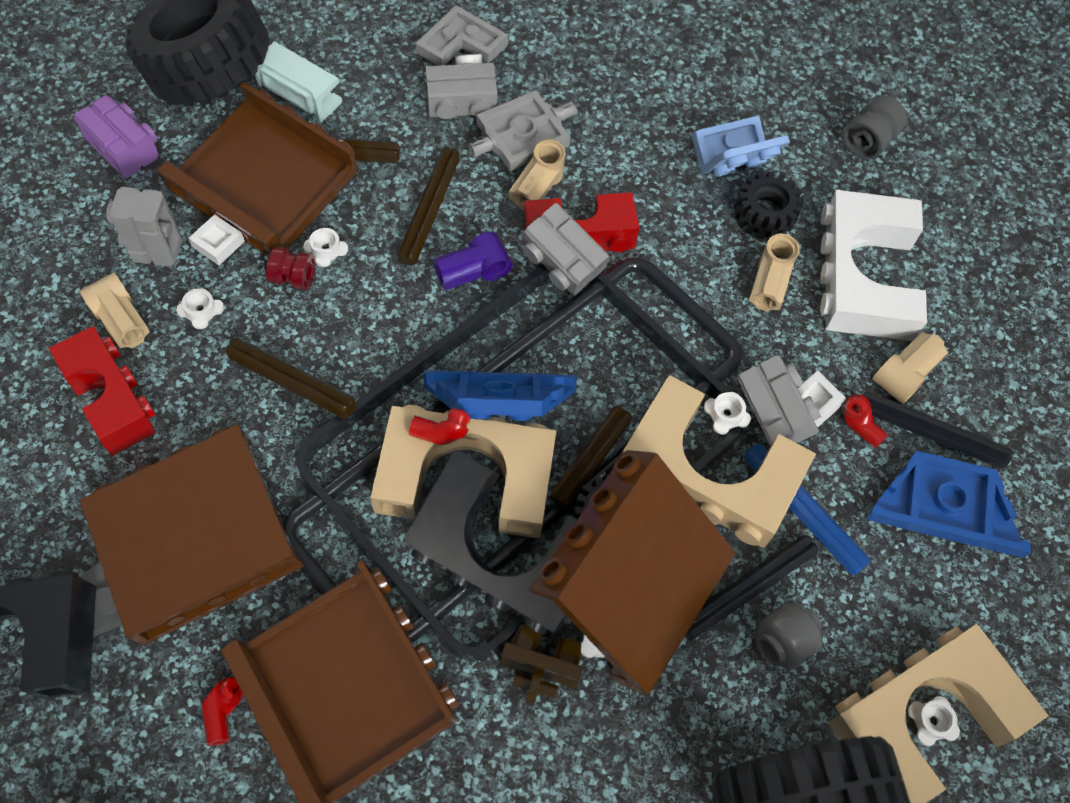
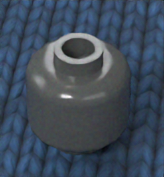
[756,603,823,669]

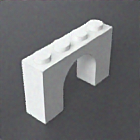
[820,190,927,341]

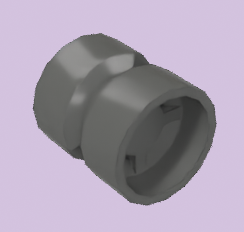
[842,95,908,160]

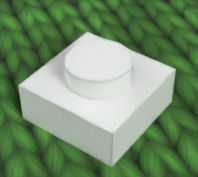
[189,214,245,265]
[798,371,847,427]

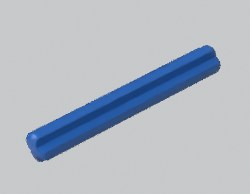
[744,443,870,575]

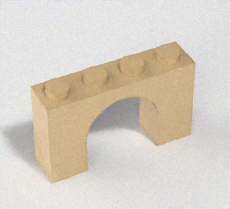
[621,375,816,548]
[370,405,557,539]
[828,624,1049,803]

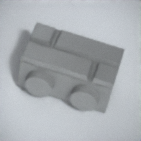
[426,63,497,119]
[106,187,182,267]
[522,203,610,296]
[737,355,821,445]

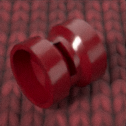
[266,246,316,291]

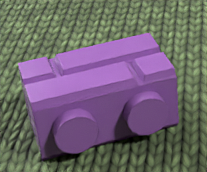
[74,95,159,178]

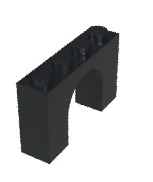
[403,449,578,635]
[0,571,97,700]

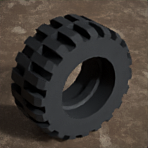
[126,0,269,106]
[711,736,911,803]

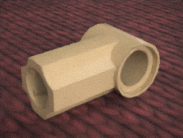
[509,139,565,210]
[749,233,800,312]
[79,272,150,349]
[872,332,948,404]

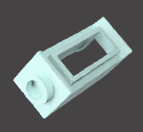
[255,41,342,123]

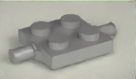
[468,90,577,172]

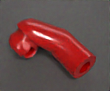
[844,394,888,449]
[409,408,471,445]
[201,676,244,746]

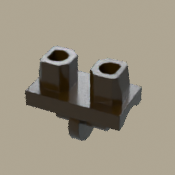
[501,625,583,706]

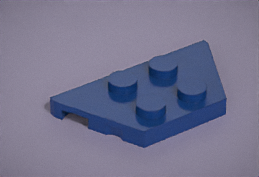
[424,370,577,421]
[867,451,1031,558]

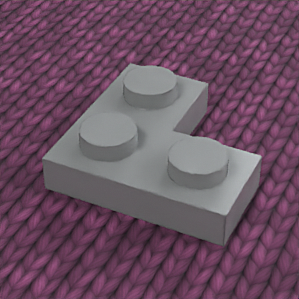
[415,5,508,66]

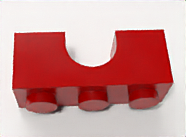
[523,192,640,252]
[48,326,157,456]

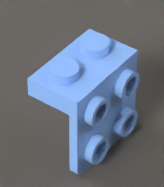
[691,116,790,177]

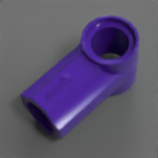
[433,232,513,291]

